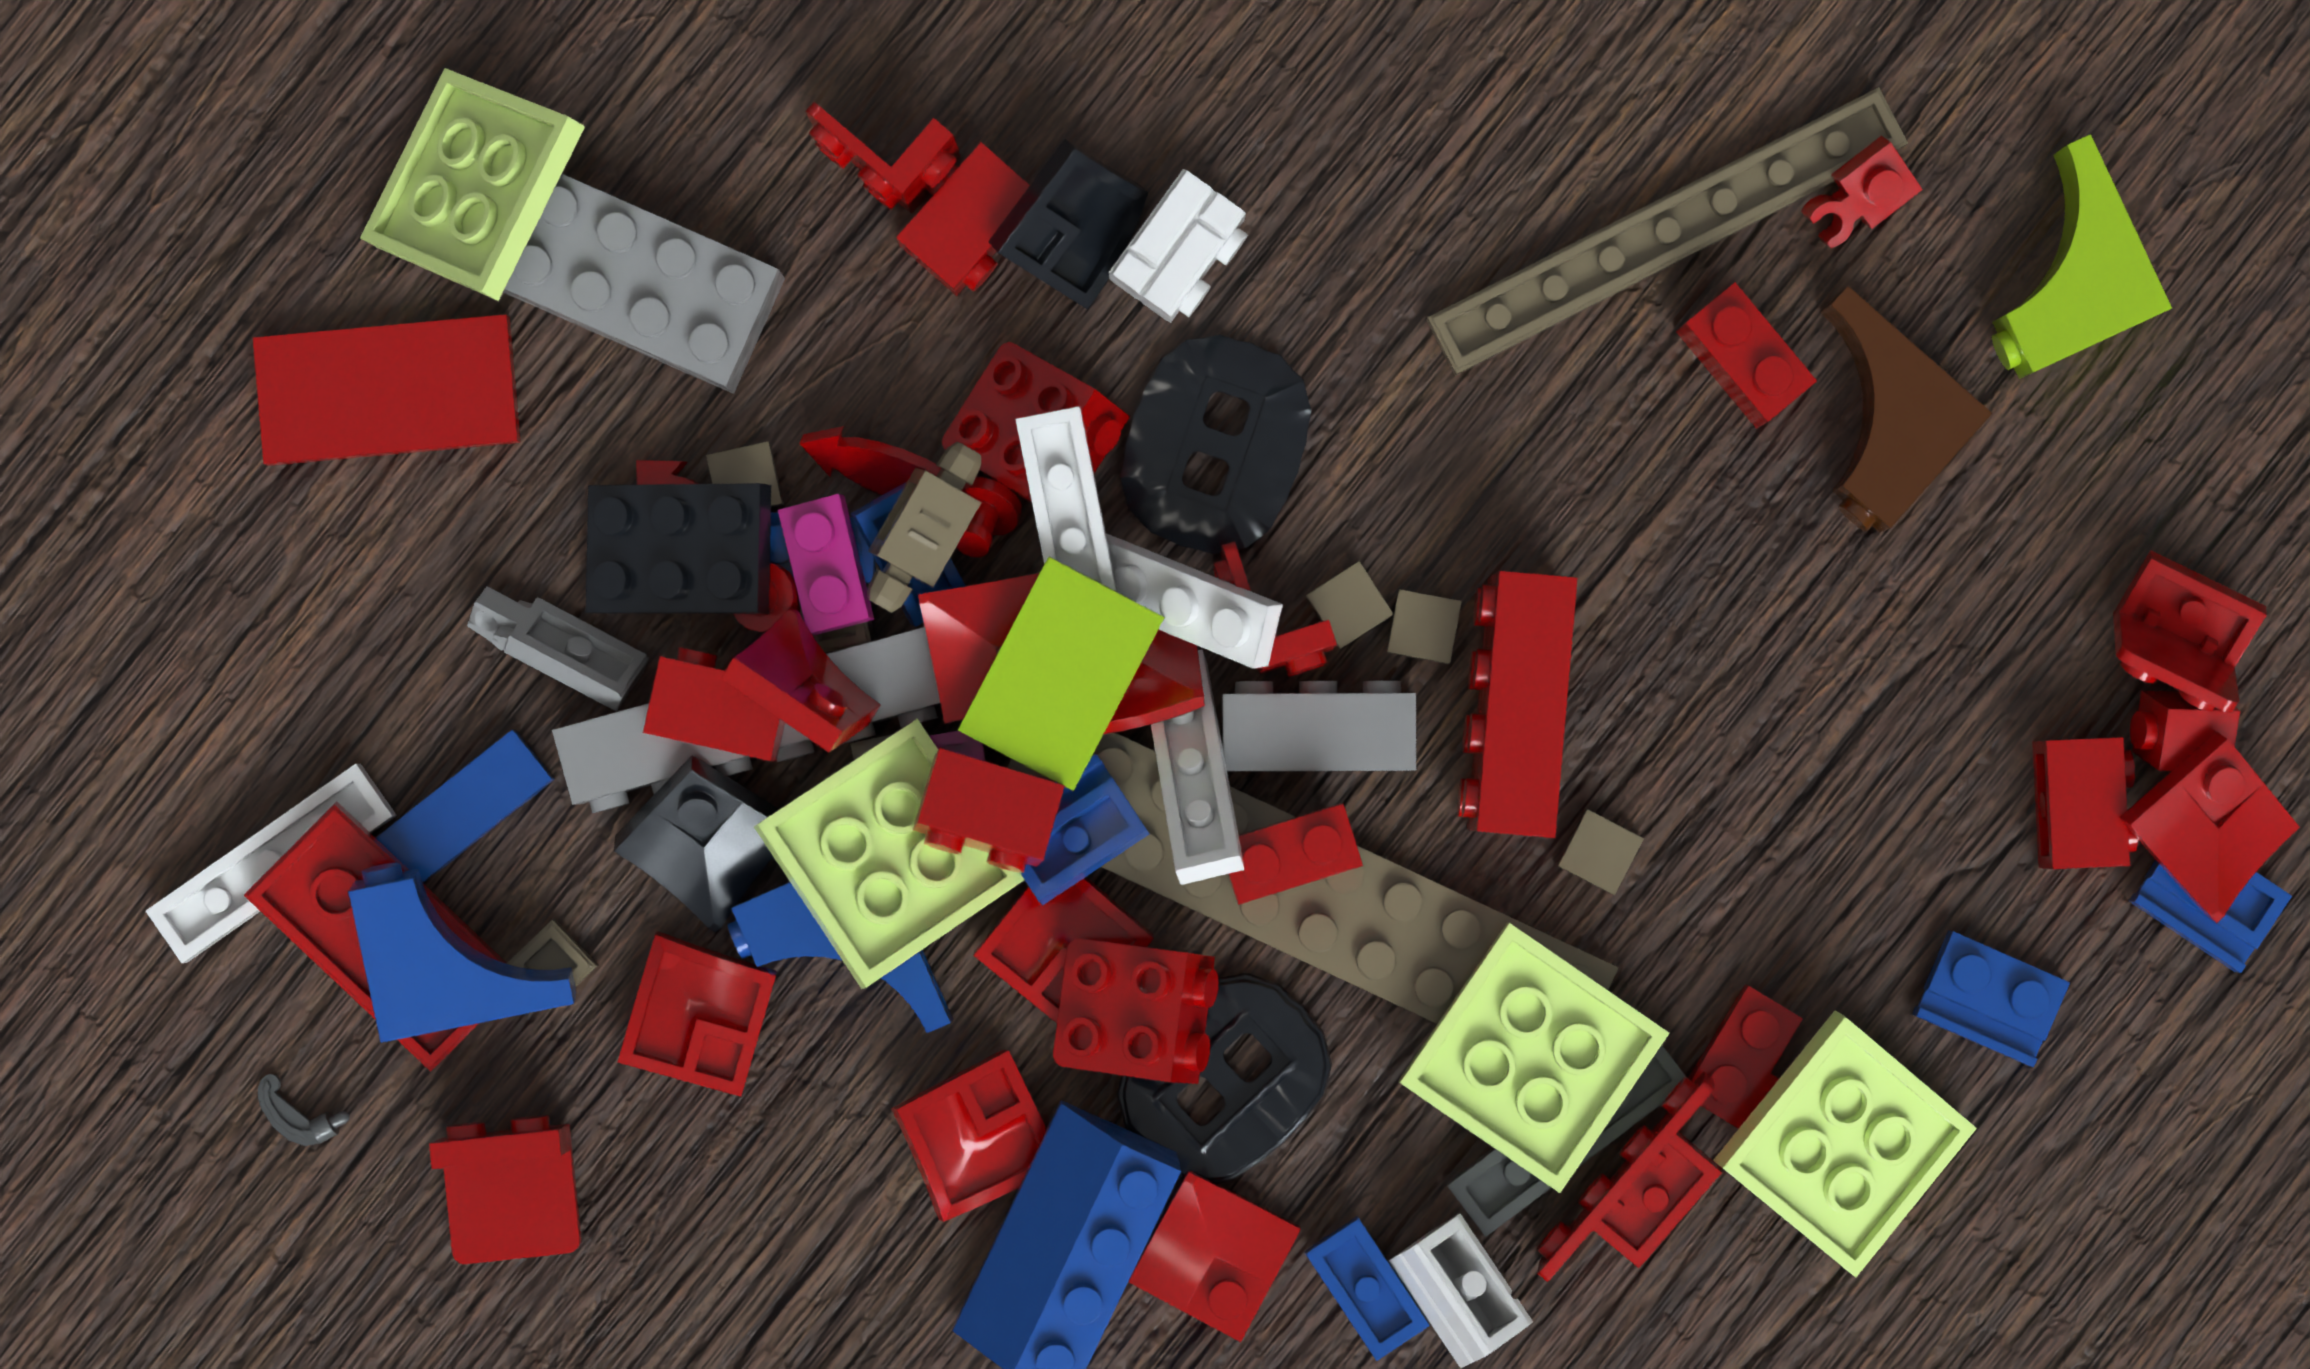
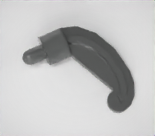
[258,1074,350,1146]

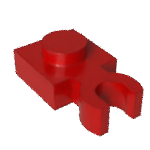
[1801,135,1923,248]

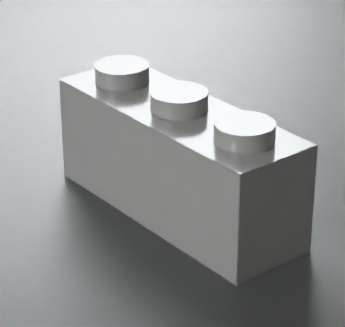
[1222,681,1416,771]

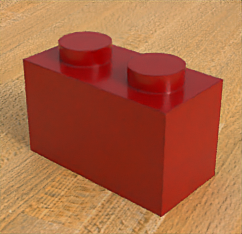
[896,142,1030,296]
[1676,282,1817,429]
[643,647,785,762]
[2032,737,2138,869]
[913,748,1065,873]
[1228,803,1363,905]

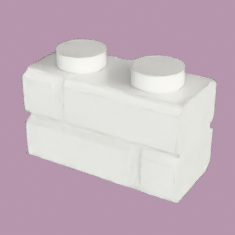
[1109,169,1248,323]
[1388,1214,1533,1368]

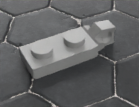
[467,586,649,712]

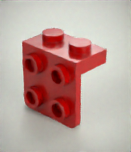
[805,102,961,214]
[942,342,1130,504]
[1213,541,1337,677]
[2113,550,2267,713]
[1053,938,1219,1084]
[429,1115,581,1264]

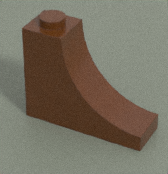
[1820,286,1992,532]

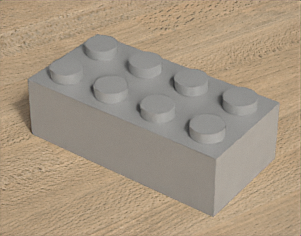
[503,174,785,394]

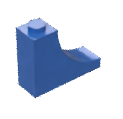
[348,863,577,1043]
[728,882,954,1033]

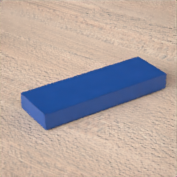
[376,729,555,884]

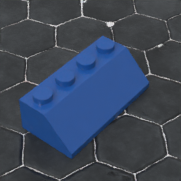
[953,1100,1181,1369]

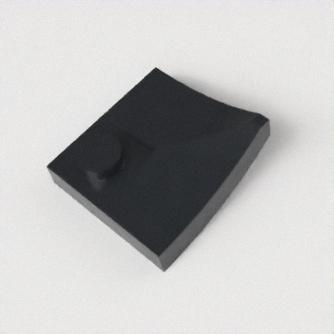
[988,139,1148,310]
[614,755,780,933]

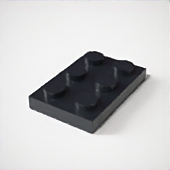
[586,483,771,614]

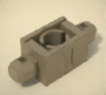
[867,442,981,613]

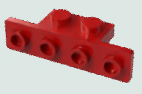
[1536,1071,1722,1282]

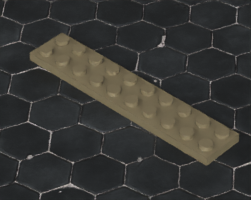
[1007,732,1618,1024]

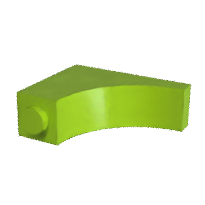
[1992,134,2172,379]

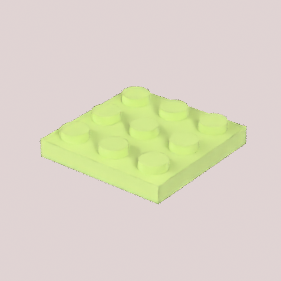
[360,68,585,301]
[754,718,1024,989]
[1399,922,1670,1193]
[1713,1010,1977,1277]

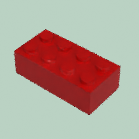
[1457,571,1578,838]

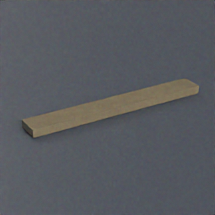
[1426,87,1908,376]

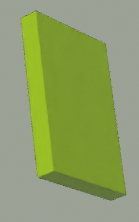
[958,556,1165,791]

